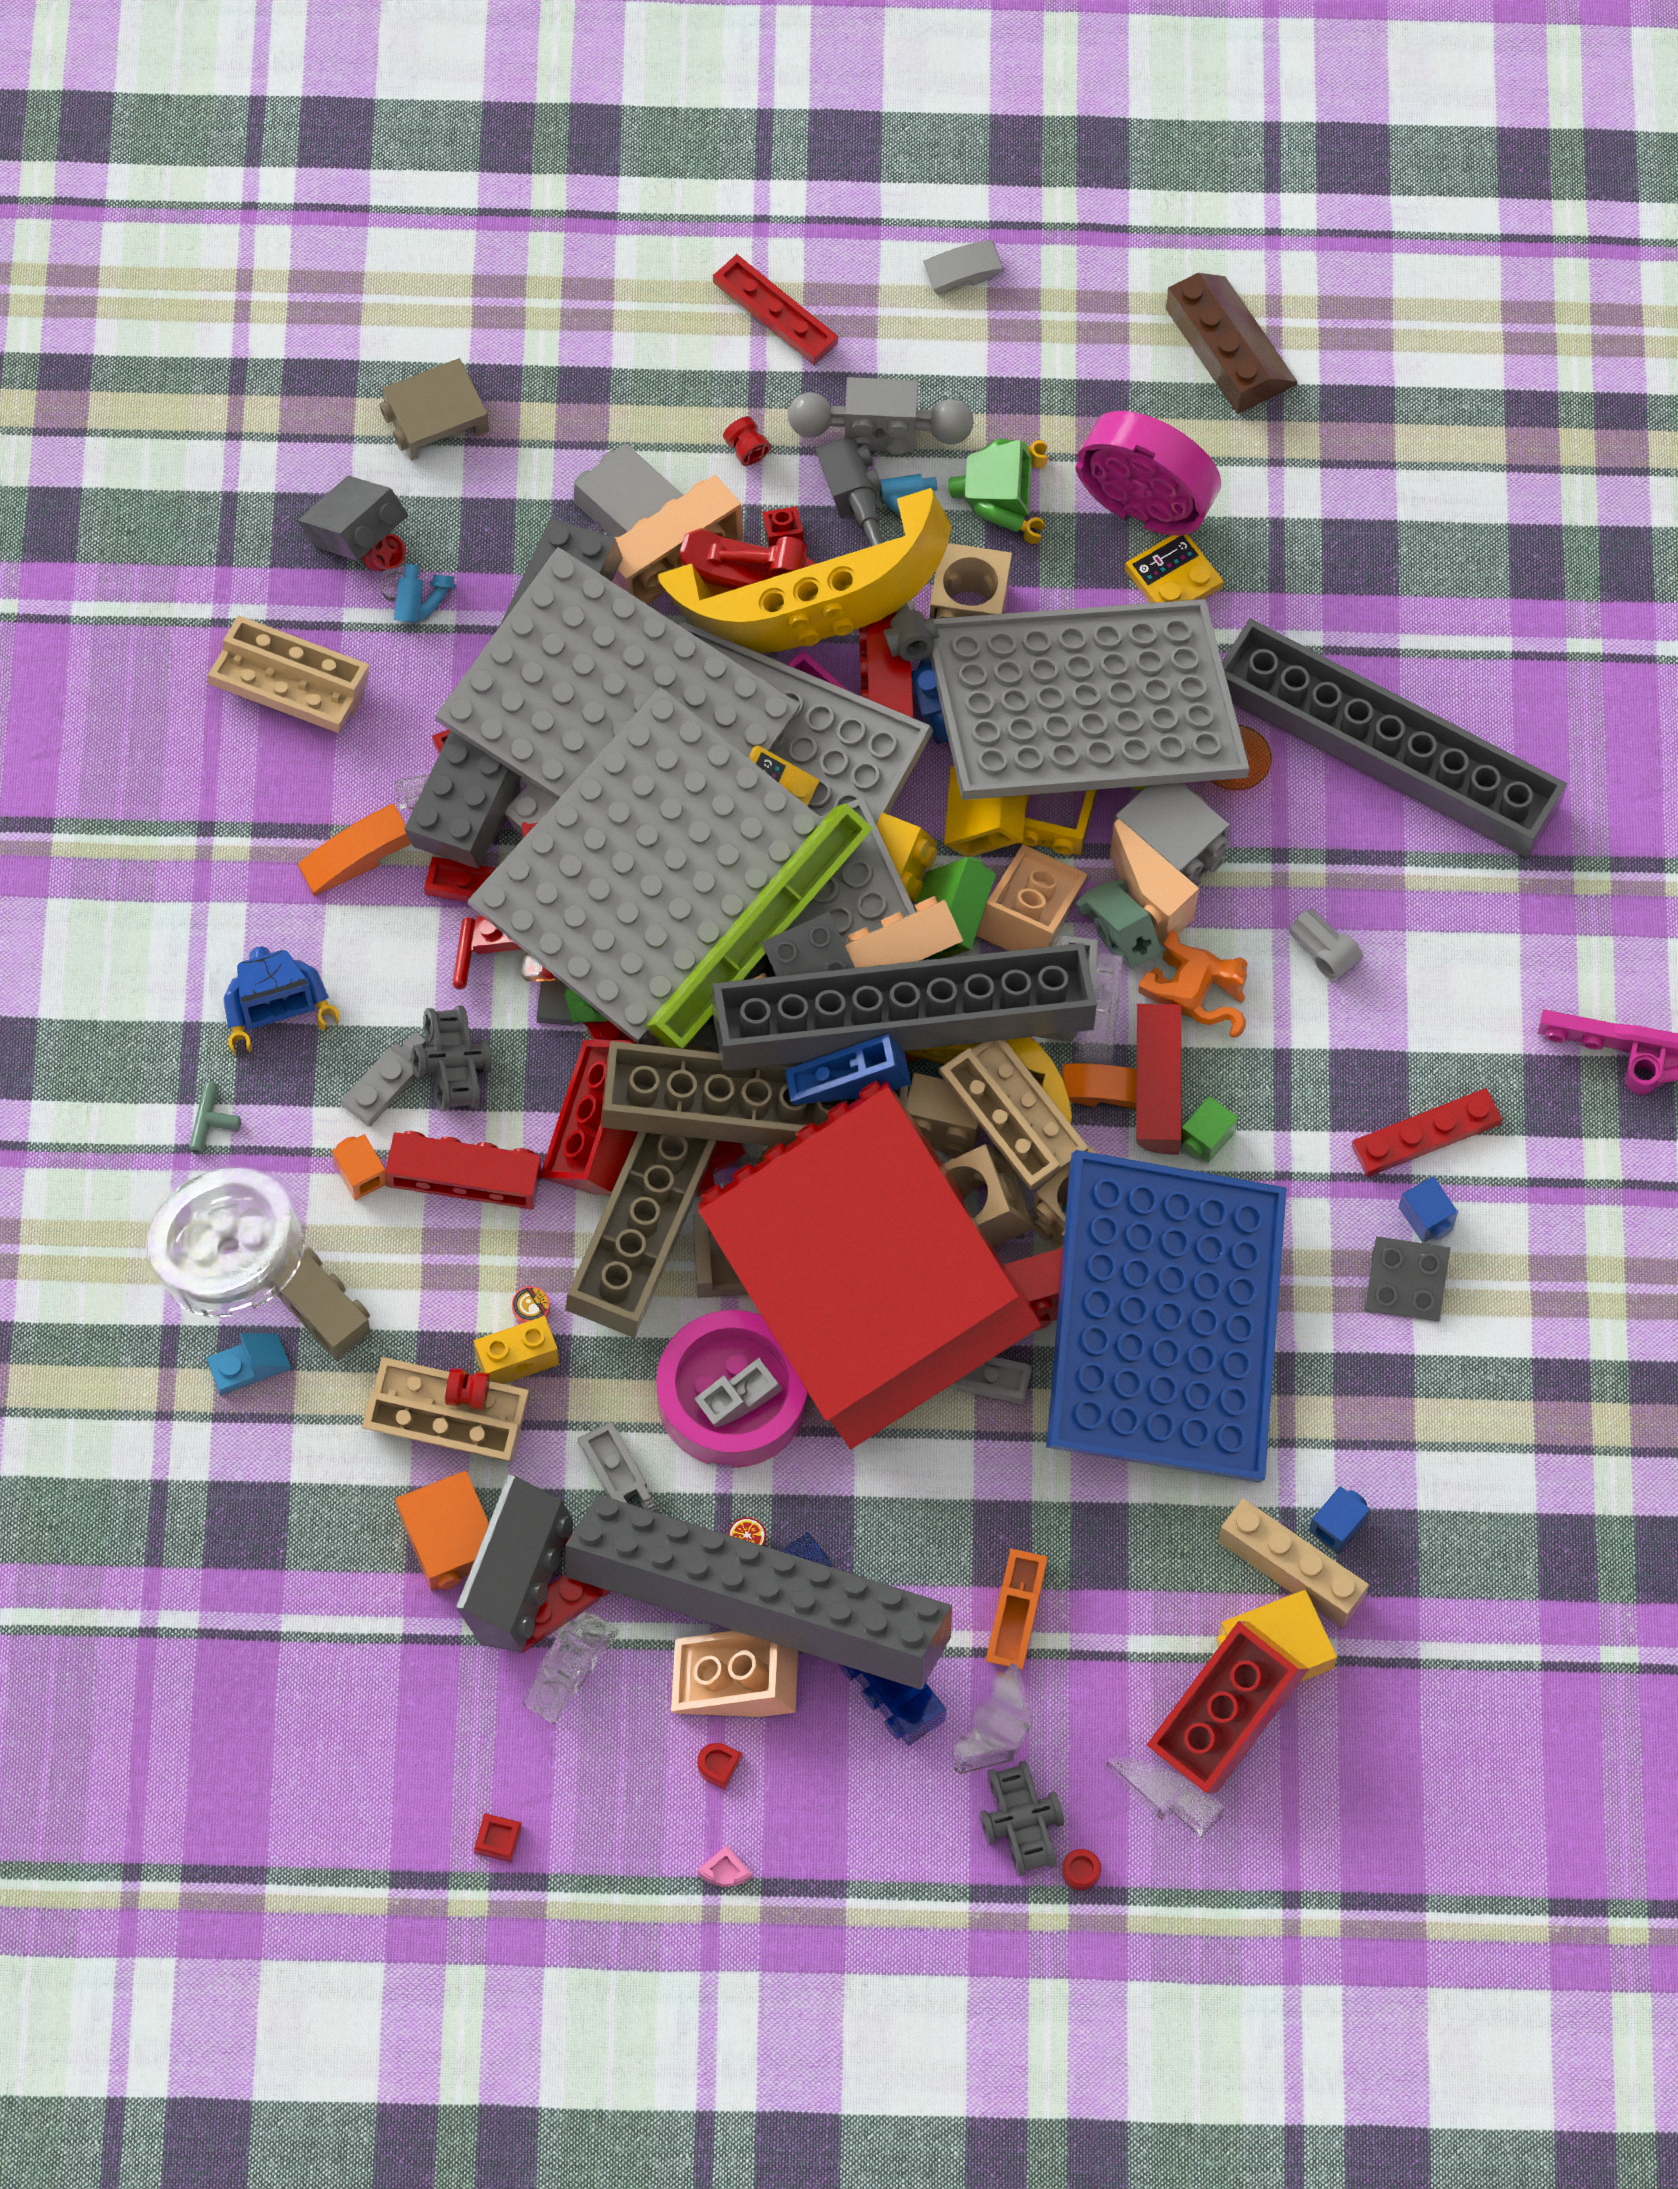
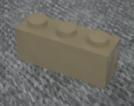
[261,1241,370,1361]

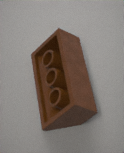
[1166,273,1298,414]

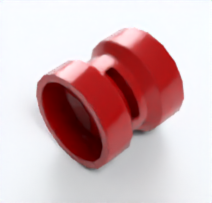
[723,416,771,466]
[361,534,406,572]
[445,1367,490,1411]

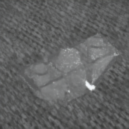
[522,1610,619,1725]
[952,1662,1034,1774]

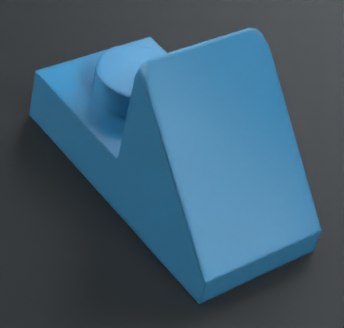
[206,1333,291,1395]

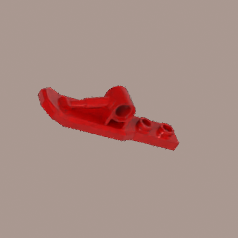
[679,528,817,590]

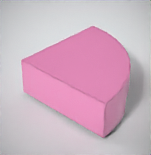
[697,1845,752,1887]

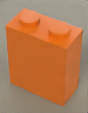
[395,1470,489,1591]

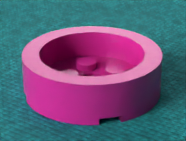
[1075,411,1221,535]
[656,1310,808,1468]

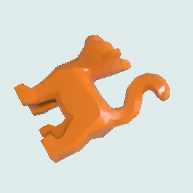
[1138,931,1248,1038]

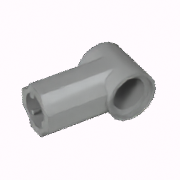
[1289,909,1363,981]

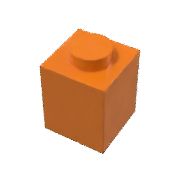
[332,1134,387,1200]

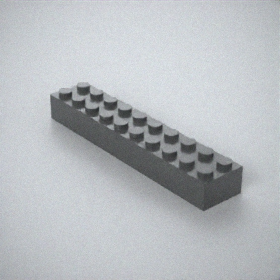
[404,518,623,869]
[1222,618,1567,858]
[712,943,1097,1071]
[565,1494,952,1690]

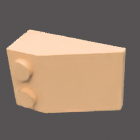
[1110,819,1199,947]
[976,844,1088,951]
[671,1631,798,1717]

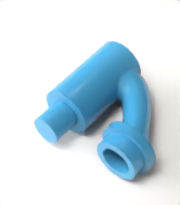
[879,473,938,516]
[394,564,456,623]

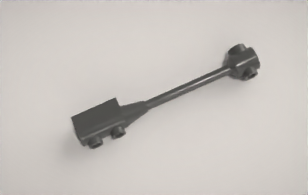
[815,438,939,661]

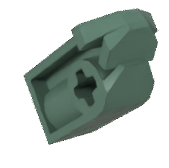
[1075,879,1162,969]

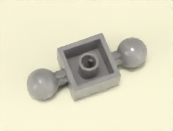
[788,377,974,455]

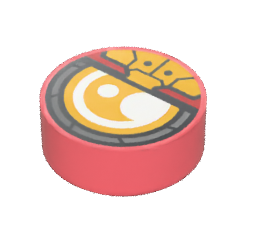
[512,1286,550,1324]

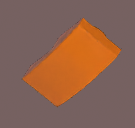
[1061,1063,1137,1109]

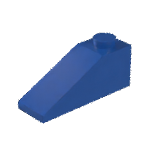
[785,1033,911,1105]

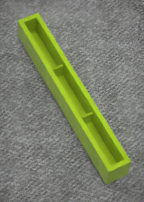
[645,803,873,1049]

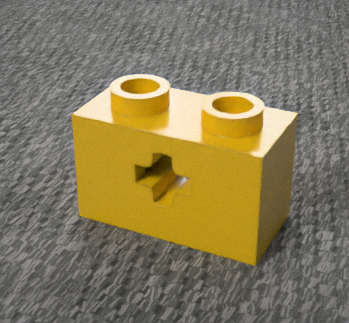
[473,1316,559,1384]

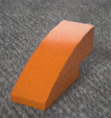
[298,803,411,896]
[985,1548,1049,1670]

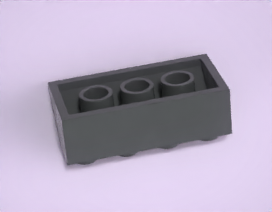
[456,1475,573,1652]

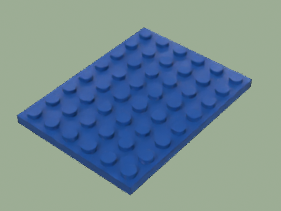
[1046,1150,1287,1483]

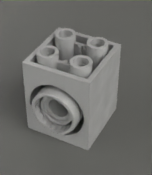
[1115,783,1230,887]

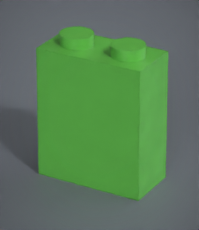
[914,857,996,960]

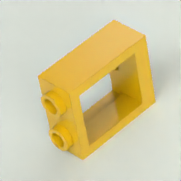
[1019,789,1099,855]

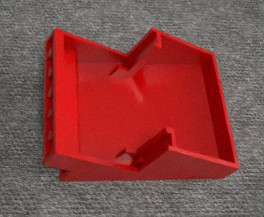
[698,1080,1042,1450]

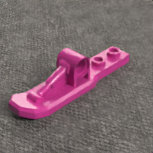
[1537,1009,1678,1095]

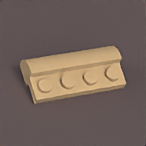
[208,615,369,733]
[939,1040,1089,1190]
[362,1357,530,1462]

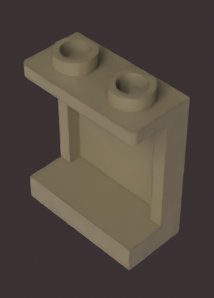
[379,358,489,460]
[693,1214,749,1298]

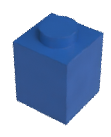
[1399,1176,1458,1243]
[1309,1486,1370,1554]

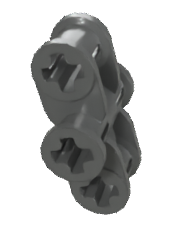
[411,1005,492,1111]
[980,1760,1064,1877]

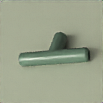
[189,1082,241,1154]

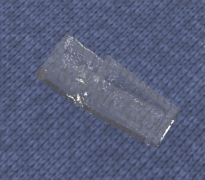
[1074,953,1124,1065]
[1105,1755,1225,1838]

